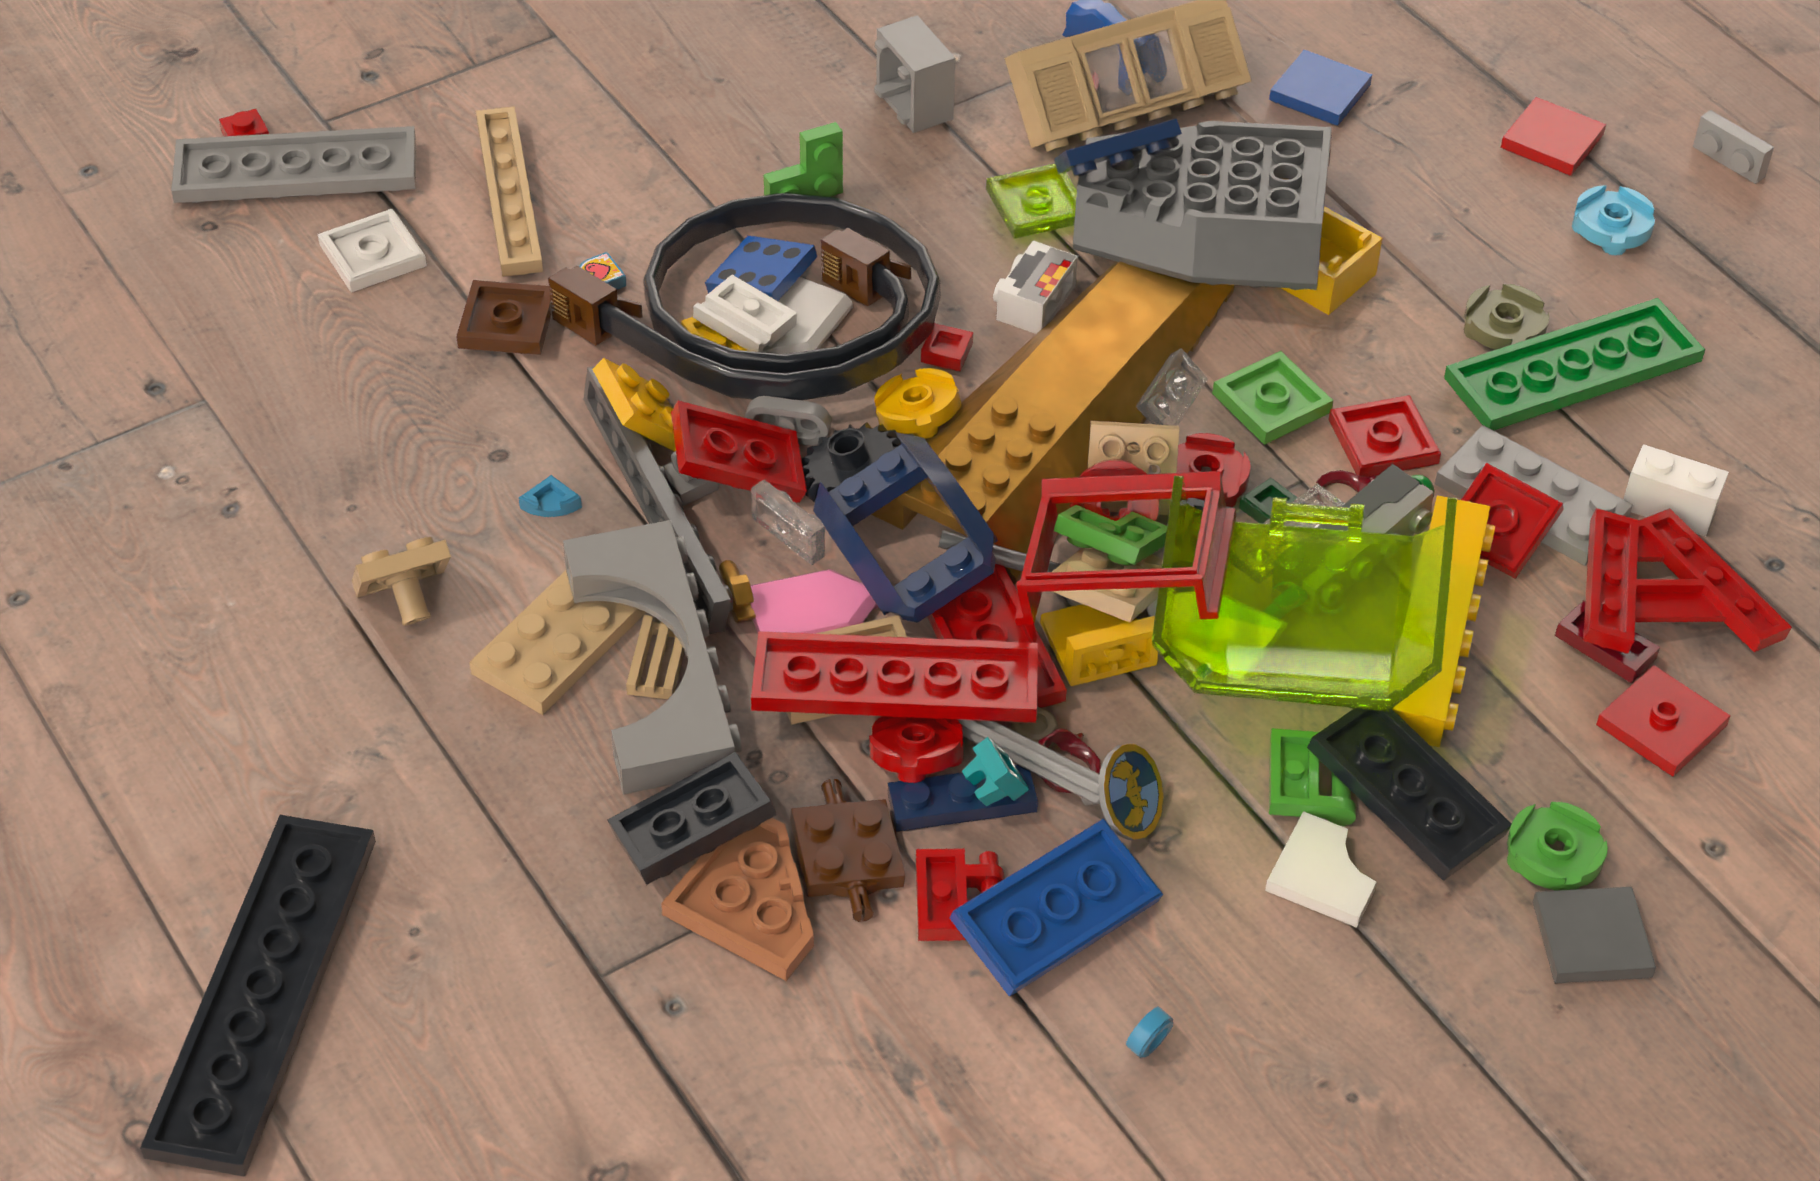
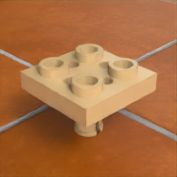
[1088,421,1179,515]
[352,537,451,626]

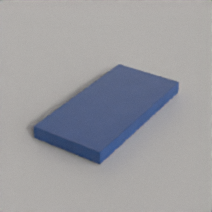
[949,818,1163,997]

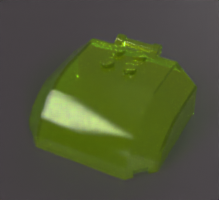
[1152,476,1457,712]

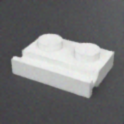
[693,275,797,352]

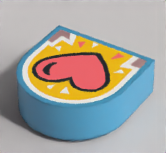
[579,252,627,290]

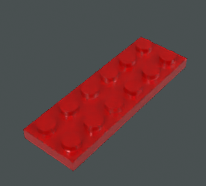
[751,631,1038,723]

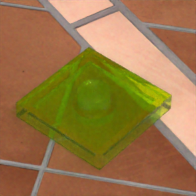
[986,163,1077,239]

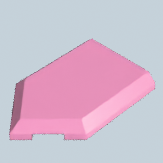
[751,569,878,634]

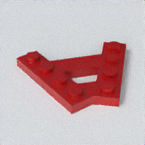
[1583,508,1792,654]

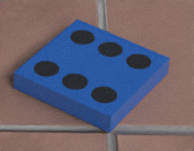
[705,235,818,301]

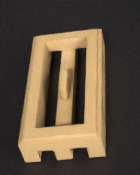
[626,615,685,699]

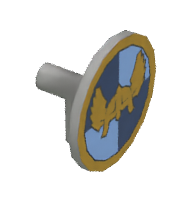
[1081,744,1164,840]

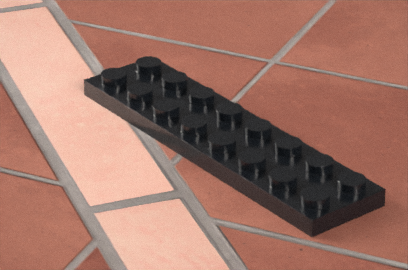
[140,815,376,1177]

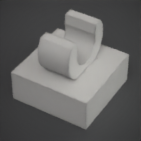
[663,451,719,506]

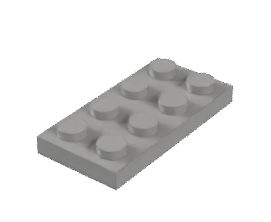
[1435,425,1633,566]

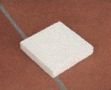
[318,209,427,293]

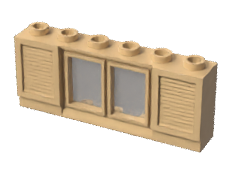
[1005,0,1251,151]

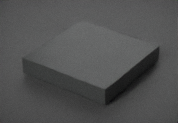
[1533,886,1656,983]

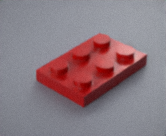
[671,400,807,503]

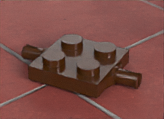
[790,779,906,922]

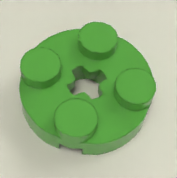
[1507,802,1608,891]

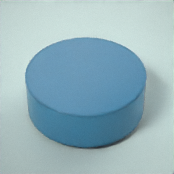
[1126,1006,1174,1058]

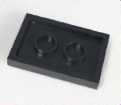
[607,752,777,885]

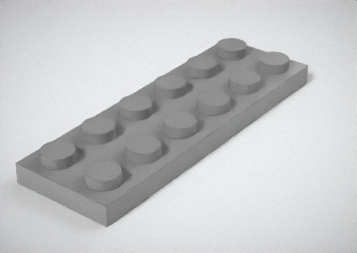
[171,126,416,203]

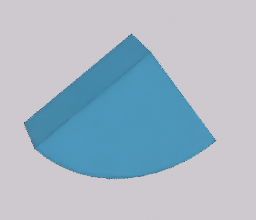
[519,475,582,517]

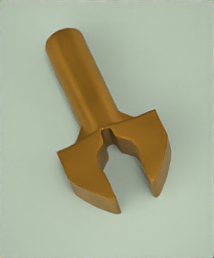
[719,560,756,623]

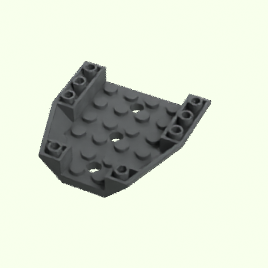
[1073,121,1332,290]

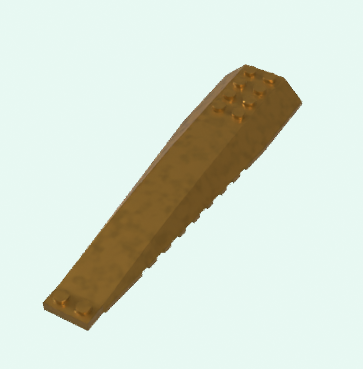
[871,178,1288,584]

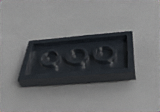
[1307,694,1512,881]

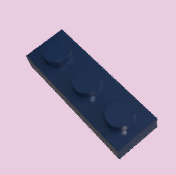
[1054,118,1182,177]
[888,765,1038,832]

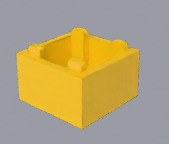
[1279,206,1383,315]

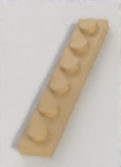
[476,106,543,277]

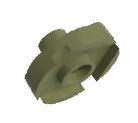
[1464,284,1549,350]

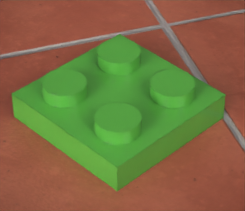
[1212,351,1333,445]

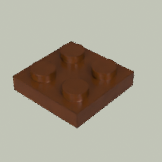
[456,280,553,355]

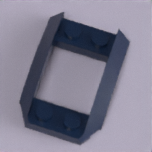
[813,432,998,623]

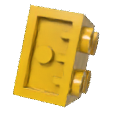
[1040,604,1161,686]

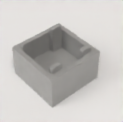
[874,15,956,133]

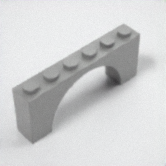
[563,520,742,794]

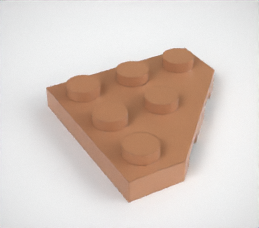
[661,817,814,981]

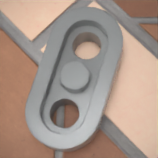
[744,396,832,445]

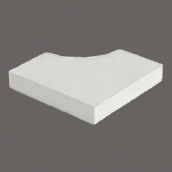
[1265,811,1377,928]

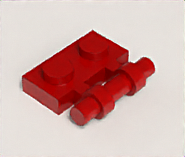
[916,848,1005,941]

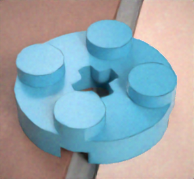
[1572,185,1656,255]

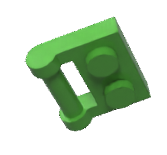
[1269,728,1356,826]

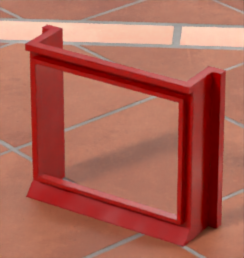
[1015,471,1236,625]

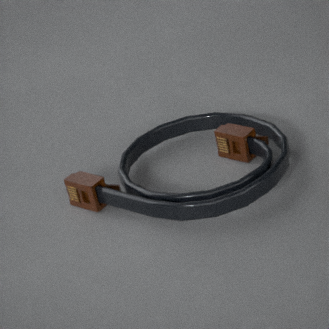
[548,193,940,401]

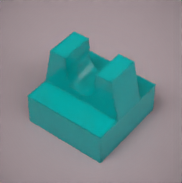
[962,737,1029,806]

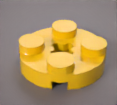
[874,368,962,439]

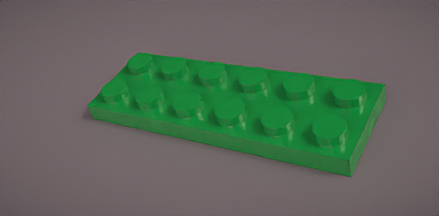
[1444,298,1705,431]

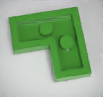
[763,122,843,197]
[1054,505,1172,565]

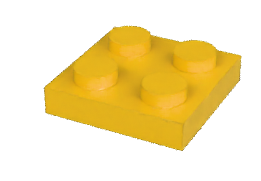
[592,357,676,452]

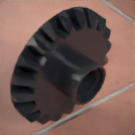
[801,422,902,502]

